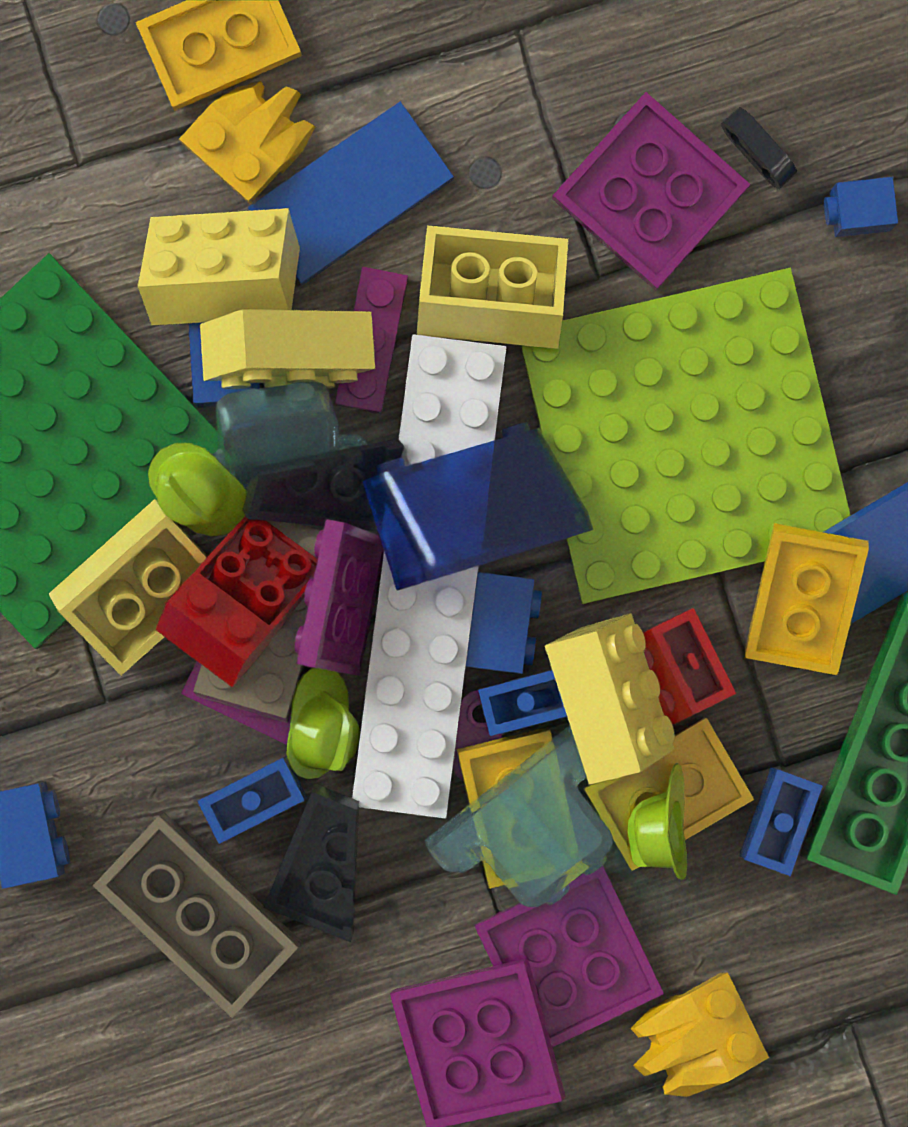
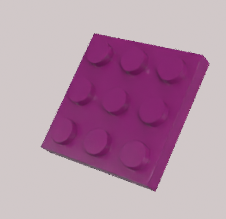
[552,92,751,291]
[295,519,386,676]
[474,863,664,1047]
[390,958,566,1127]

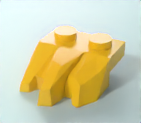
[179,81,315,204]
[630,972,769,1097]

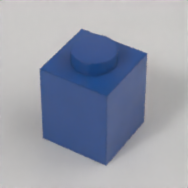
[824,177,898,237]

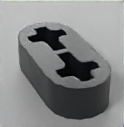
[721,107,797,189]

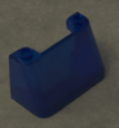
[363,422,594,591]

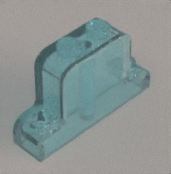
[212,381,368,491]
[424,725,613,907]

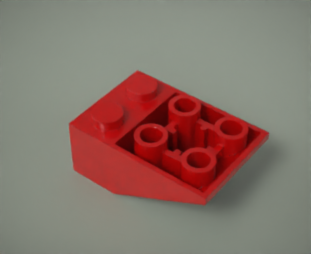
[155,515,318,687]
[643,608,736,725]

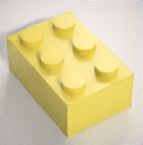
[138,208,300,325]
[417,225,568,349]
[200,309,375,390]
[49,499,208,676]
[545,613,674,785]

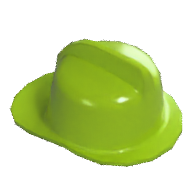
[148,443,247,536]
[286,667,361,779]
[628,763,687,880]

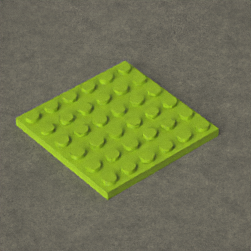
[520,267,851,604]

